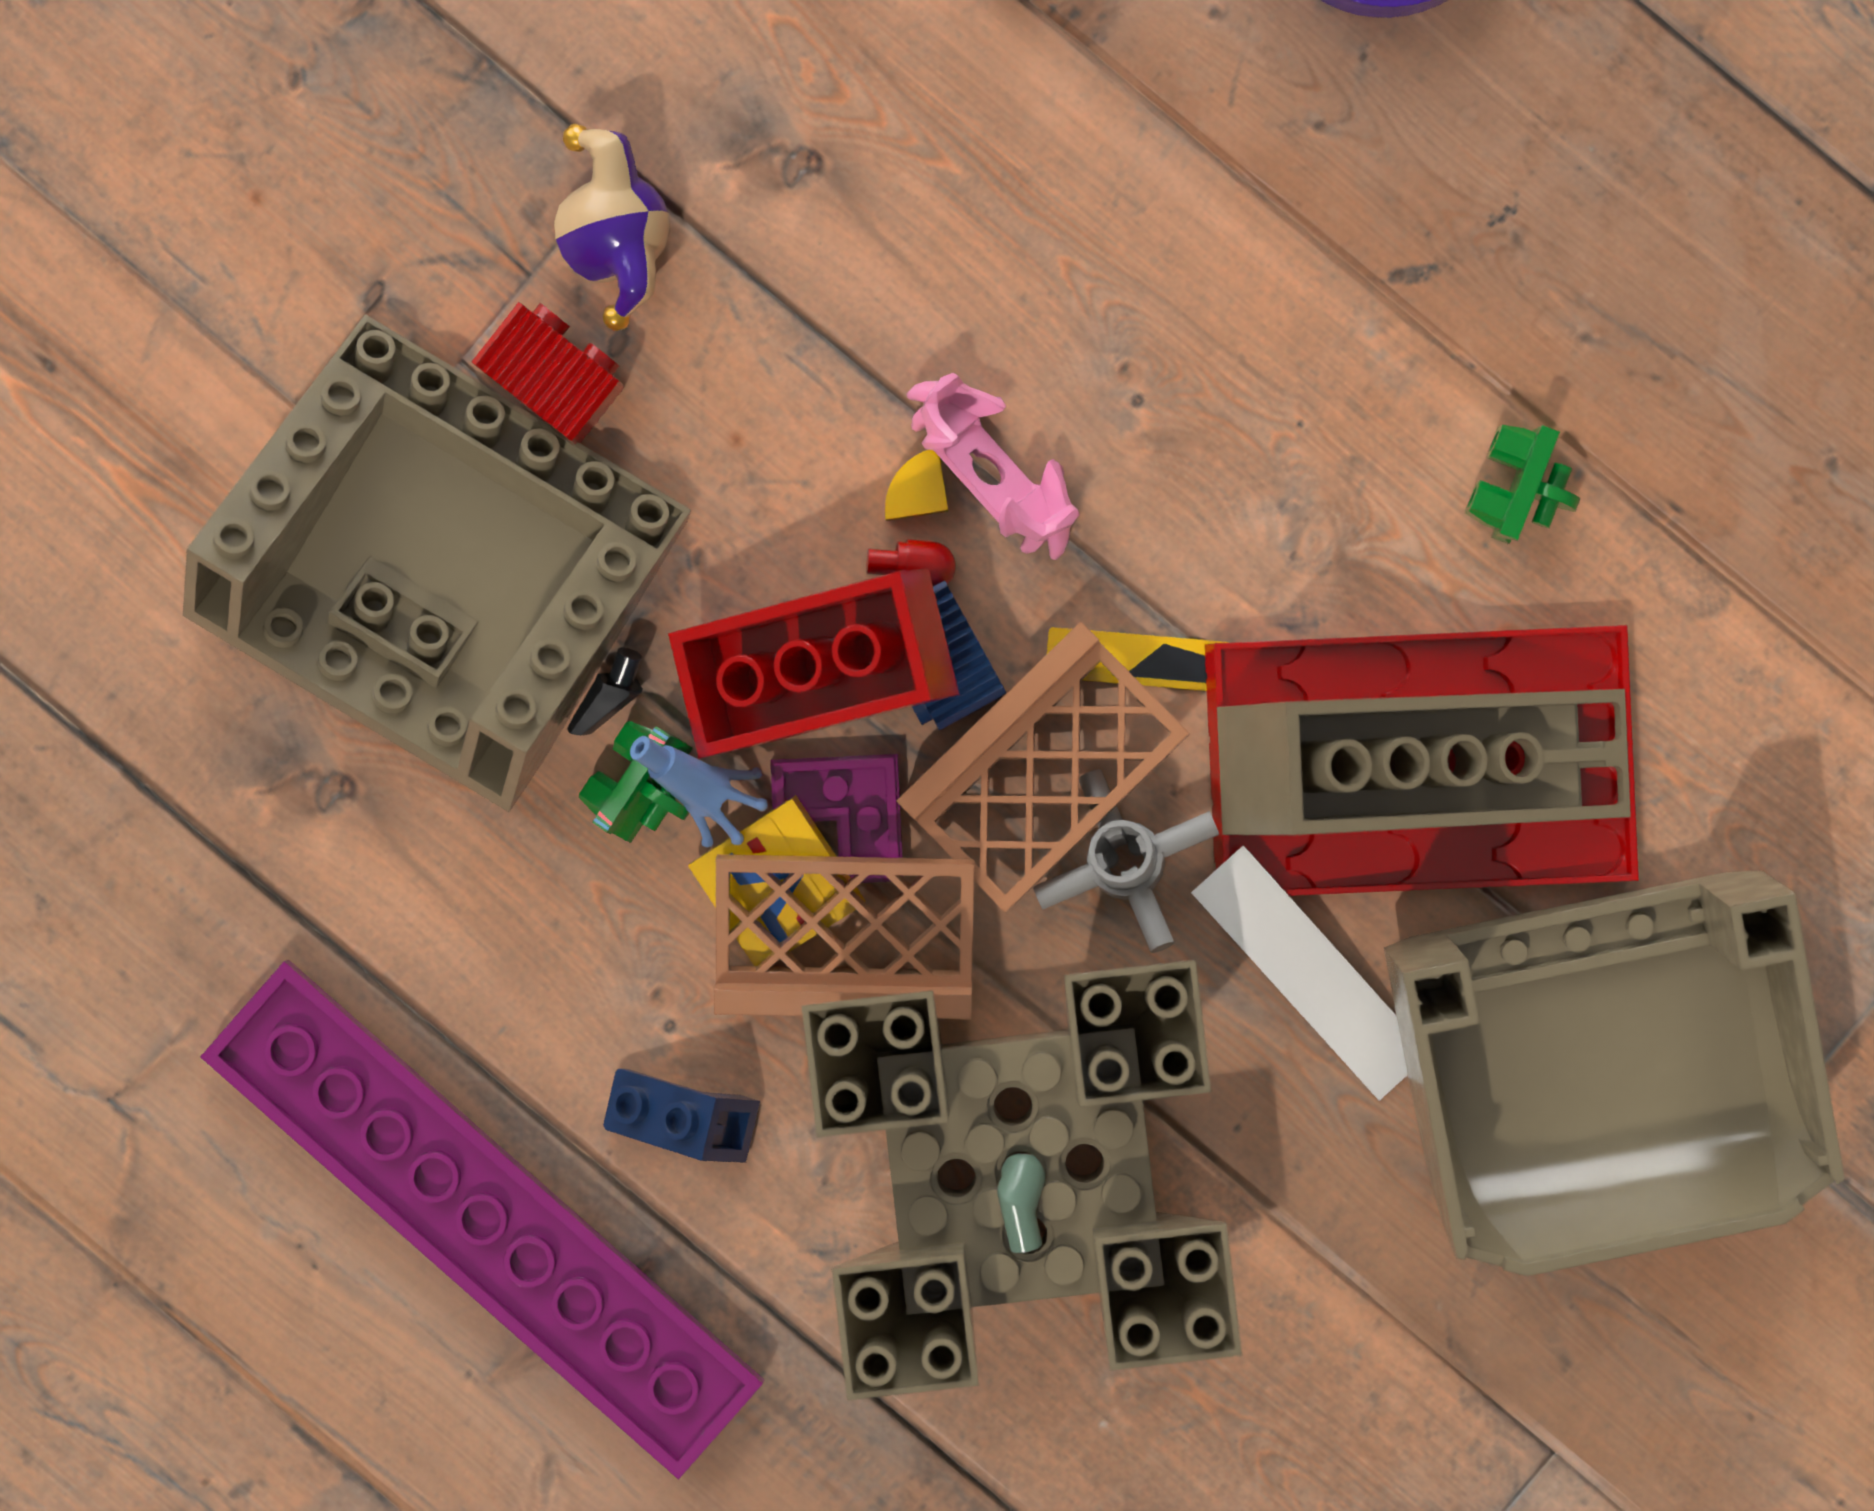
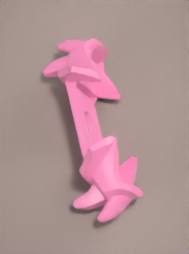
[907,373,1080,560]

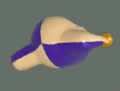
[554,124,670,331]

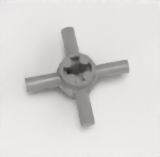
[1033,769,1219,953]

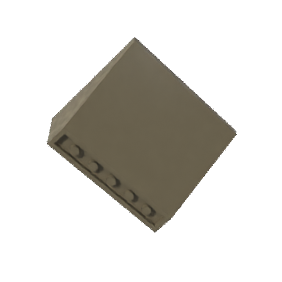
[183,314,691,812]

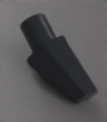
[567,647,643,736]

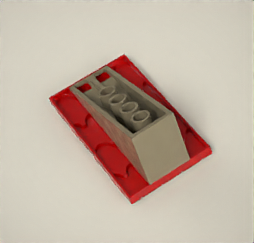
[1204,625,1639,896]

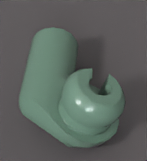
[997,1153,1045,1253]

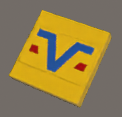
[688,795,866,966]

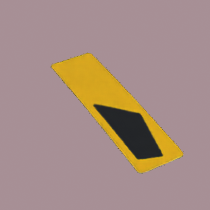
[1047,627,1229,691]

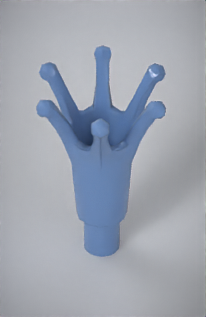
[630,736,768,847]

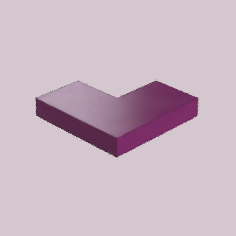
[770,754,904,883]

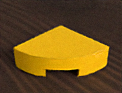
[885,450,948,521]

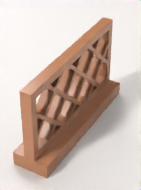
[897,622,1190,913]
[714,854,974,1020]

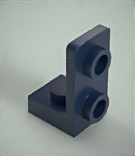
[603,1068,760,1163]

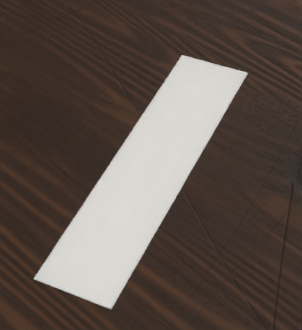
[1191,845,1408,1101]

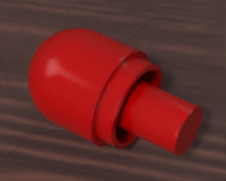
[866,539,956,587]

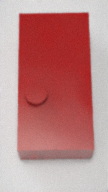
[668,568,959,759]

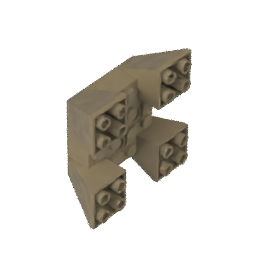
[802,960,1242,1401]

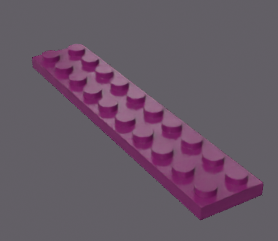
[200,960,765,1480]

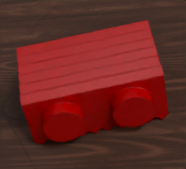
[472,302,624,445]

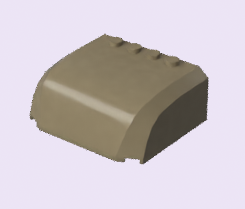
[1384,871,1845,1276]

